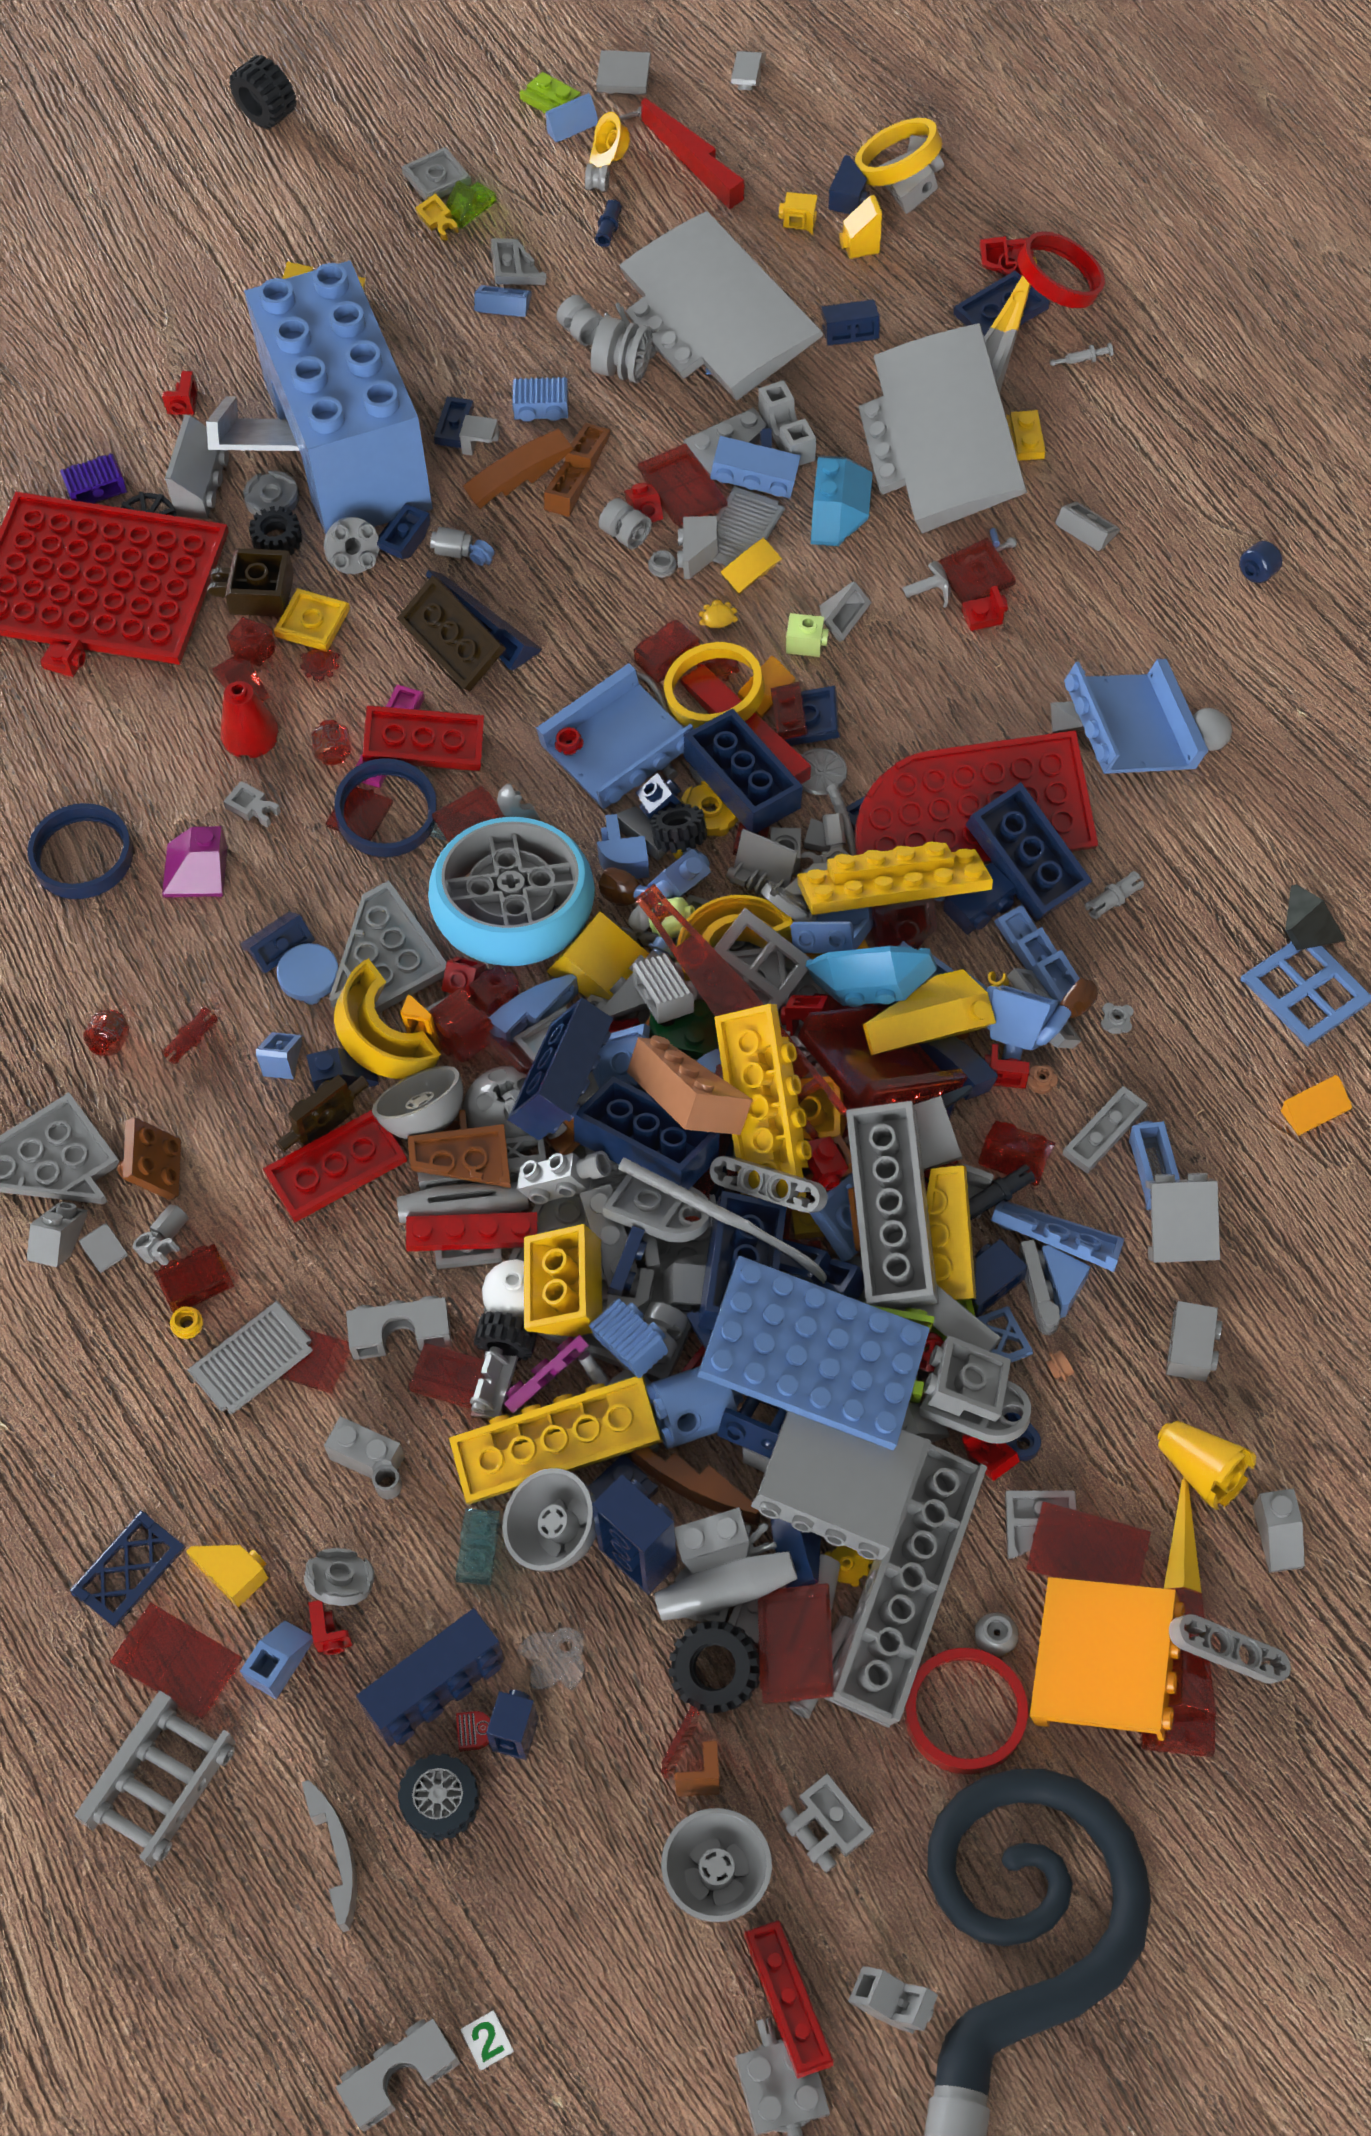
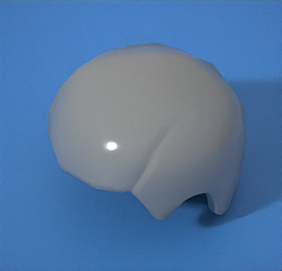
[1193,708,1233,751]
[497,783,540,820]

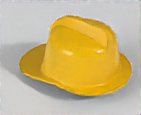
[590,112,630,167]

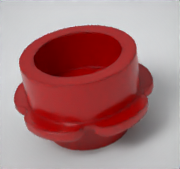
[555,727,584,755]

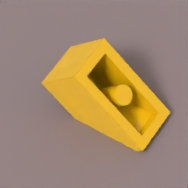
[839,195,882,259]
[186,1545,269,1608]

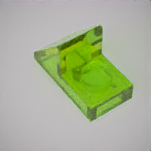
[446,180,497,229]

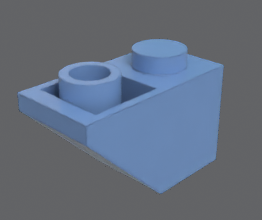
[240,1620,313,1699]

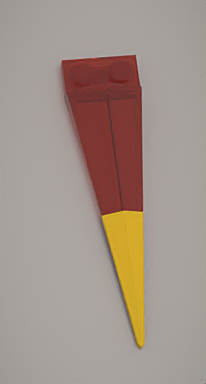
[1140,1478,1216,1757]

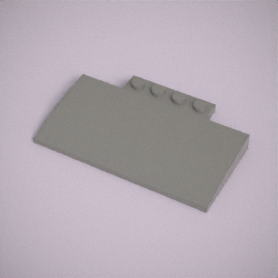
[619,211,823,401]
[858,323,1027,533]

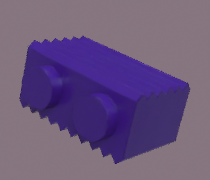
[60,453,127,503]

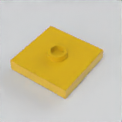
[274,588,350,652]

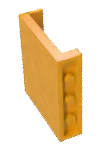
[1030,1577,1184,1741]

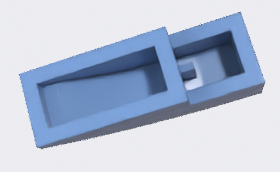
[487,974,578,1048]

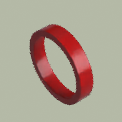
[1017,231,1105,308]
[905,1648,1028,1775]

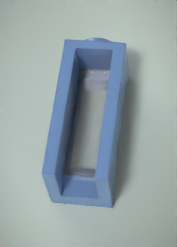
[1129,1121,1180,1210]

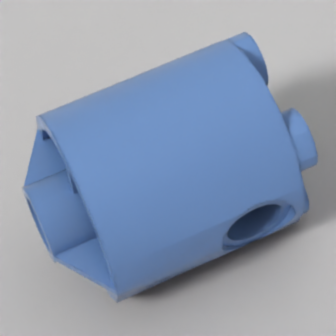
[646,1366,743,1449]

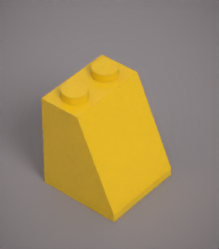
[546,911,650,1000]

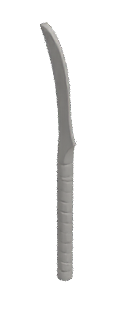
[618,1157,827,1284]

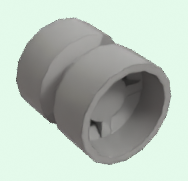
[556,295,603,346]
[599,498,652,549]
[642,1302,688,1365]

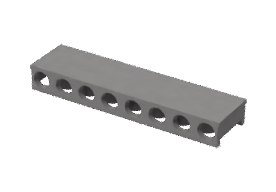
[824,1438,987,1728]

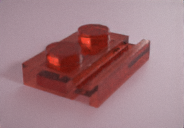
[408,1343,485,1409]

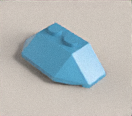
[810,455,873,546]
[806,946,937,1007]

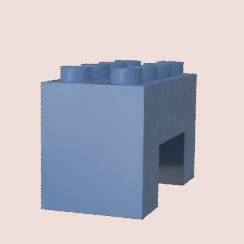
[244,260,433,536]

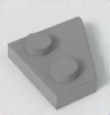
[491,238,546,285]
[1005,1491,1077,1560]

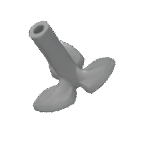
[903,561,951,608]
[621,902,667,947]

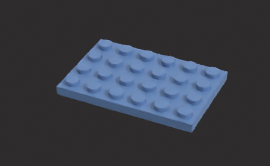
[697,1256,930,1450]

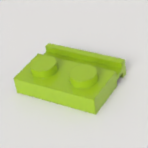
[519,71,581,113]

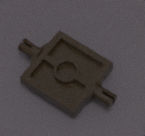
[276,1074,369,1152]

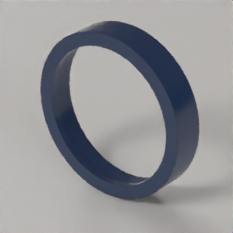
[334,758,437,857]
[28,803,133,899]

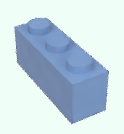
[710,436,801,498]

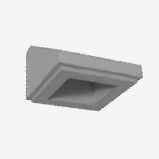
[79,1223,128,1274]

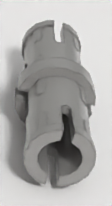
[1085,871,1144,919]

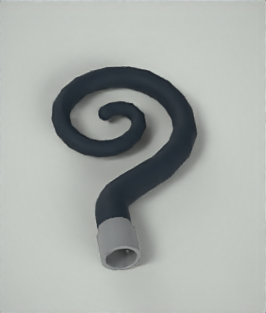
[924,1769,1151,2136]

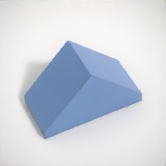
[256,1032,302,1080]
[1041,1245,1090,1318]

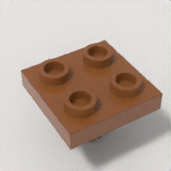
[117,1117,181,1200]

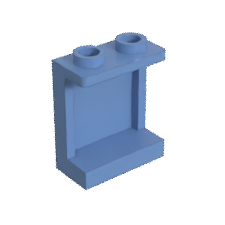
[790,907,874,953]

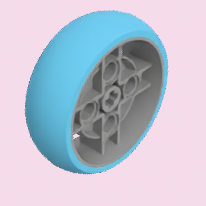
[428,817,595,966]

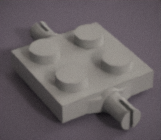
[734,2017,830,2136]

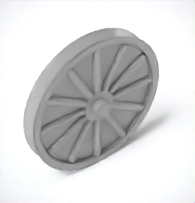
[801,748,847,795]

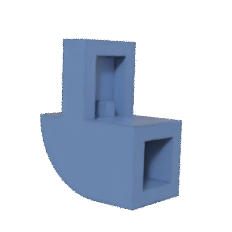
[597,814,649,879]

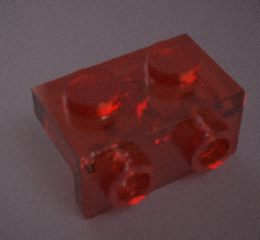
[978,1120,1056,1186]

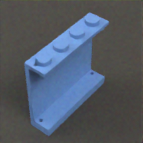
[1064,659,1208,774]
[536,663,693,810]

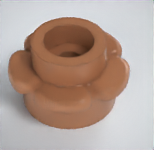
[1027,1064,1058,1094]
[1045,1350,1075,1381]

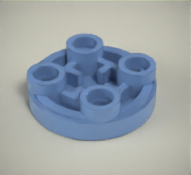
[277,943,339,1005]

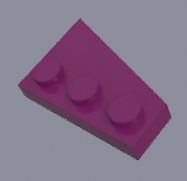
[504,1335,590,1413]

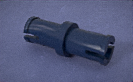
[595,199,622,247]

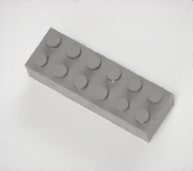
[846,1101,939,1309]

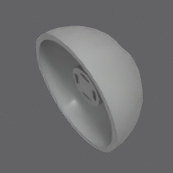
[462,1065,545,1153]
[372,1066,463,1139]
[502,1468,597,1572]
[661,1808,772,1922]

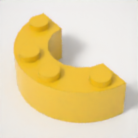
[677,895,794,983]
[334,958,441,1079]

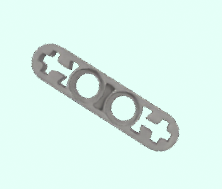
[710,1156,828,1213]
[1169,1614,1291,1684]

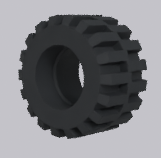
[229,55,296,129]
[668,1621,762,1713]

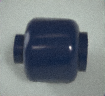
[1239,541,1283,583]

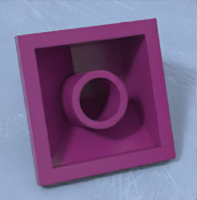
[162,826,228,898]

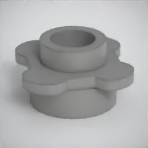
[1101,1003,1134,1034]

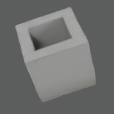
[848,1966,938,2033]

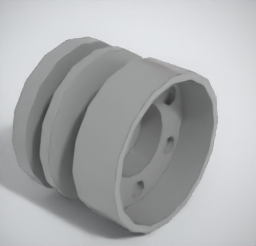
[590,316,653,383]

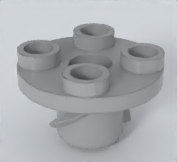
[324,517,379,574]

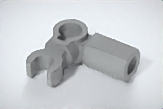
[801,813,848,872]
[132,1204,189,1265]

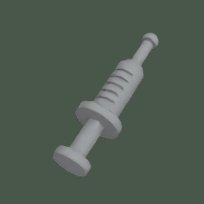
[1050,342,1114,366]

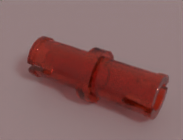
[161,1007,218,1065]

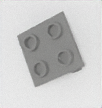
[726,829,798,895]

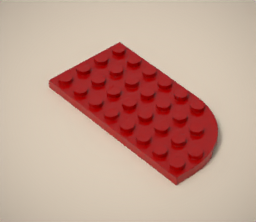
[855,730,1098,864]

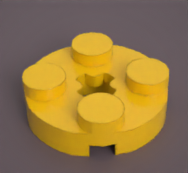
[681,781,738,837]

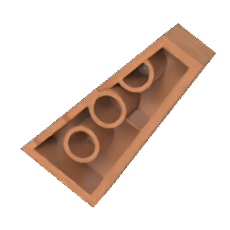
[627,1035,752,1135]

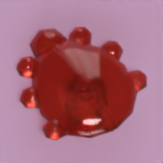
[300,649,340,682]
[697,658,740,681]

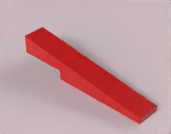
[641,98,744,210]
[681,665,811,784]

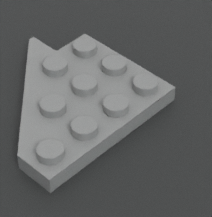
[329,880,447,1014]
[0,1092,119,1204]

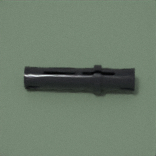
[969,1164,1035,1221]

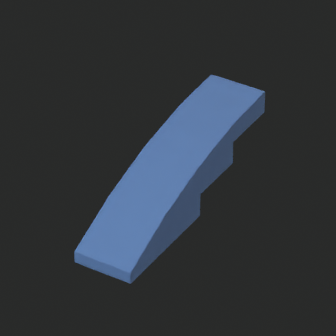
[994,905,1080,1006]

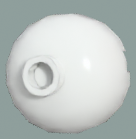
[482,1259,524,1321]

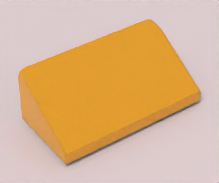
[738,656,796,718]
[400,995,441,1053]
[1281,1075,1352,1136]

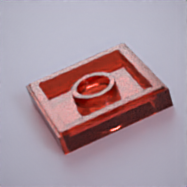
[938,537,1016,602]

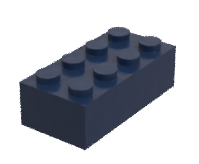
[684,708,803,834]
[965,782,1092,923]
[507,997,613,1140]
[574,1076,720,1190]
[697,1191,787,1330]
[592,1475,677,1595]
[356,1608,505,1747]

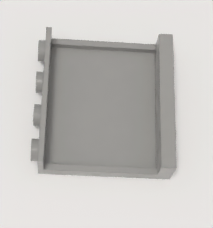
[751,1410,926,1561]

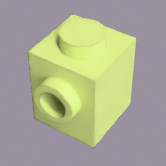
[786,613,829,657]

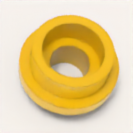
[170,1306,204,1339]

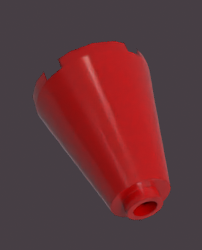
[220,681,279,758]

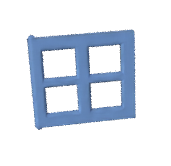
[1240,942,1371,1047]

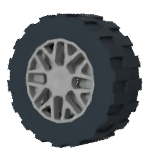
[398,1754,480,1841]

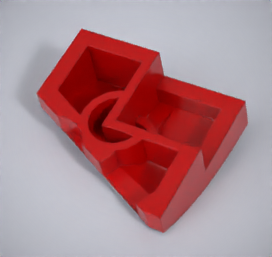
[980,236,1034,276]

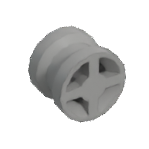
[585,163,610,192]

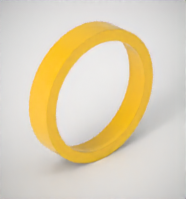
[855,118,942,186]
[664,642,765,729]

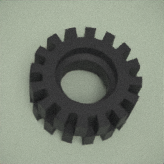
[249,506,302,555]
[650,804,707,853]
[474,1311,538,1361]

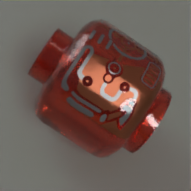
[311,720,352,766]
[83,1010,130,1056]

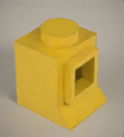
[778,192,818,235]

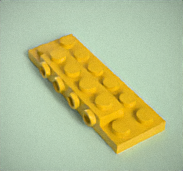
[797,842,993,915]
[714,1004,812,1198]
[449,1375,663,1505]

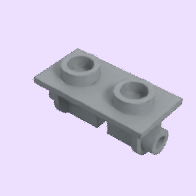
[470,1347,519,1418]

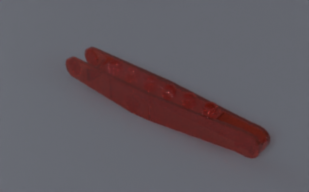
[635,884,848,1140]

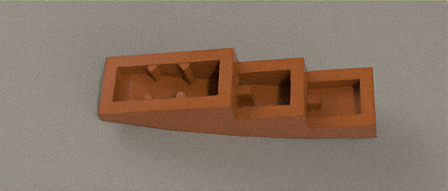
[462,428,574,509]
[631,1446,760,1525]

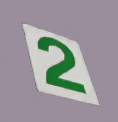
[460,2010,514,2071]

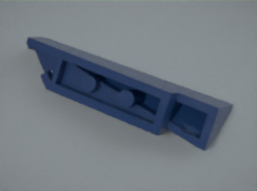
[426,570,542,670]

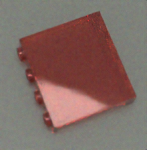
[797,1005,968,1108]

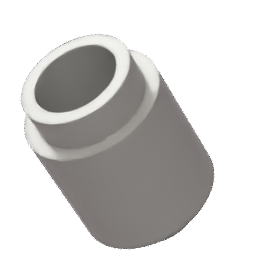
[430,526,473,559]

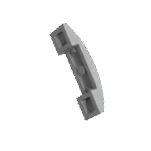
[302,1780,357,1932]

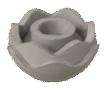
[975,1612,1019,1657]

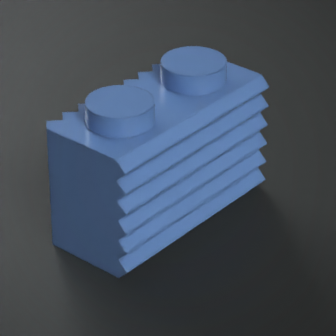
[513,377,569,422]
[588,1298,668,1378]

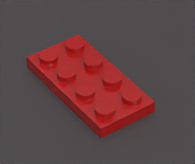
[362,705,484,771]
[263,1110,407,1223]

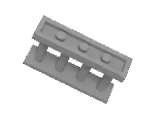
[74,1690,236,1868]

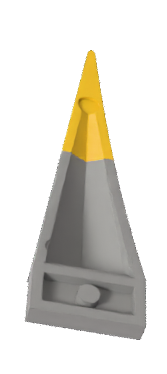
[984,256,1037,393]

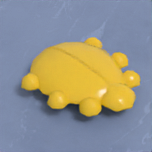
[699,599,738,628]
[824,1545,874,1587]

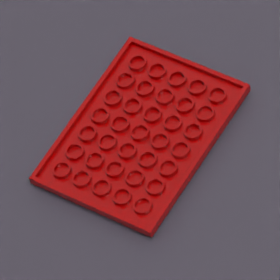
[0,491,229,665]

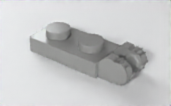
[1018,1240,1061,1336]

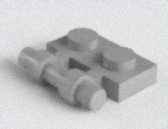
[779,1773,874,1873]

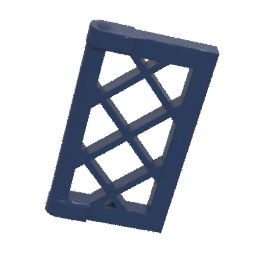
[69,1510,186,1628]

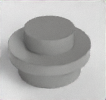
[648,550,676,577]

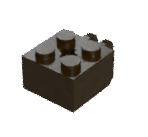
[208,548,294,617]

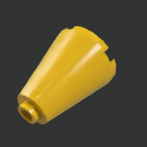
[1157,1420,1256,1510]

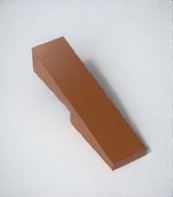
[544,423,611,517]

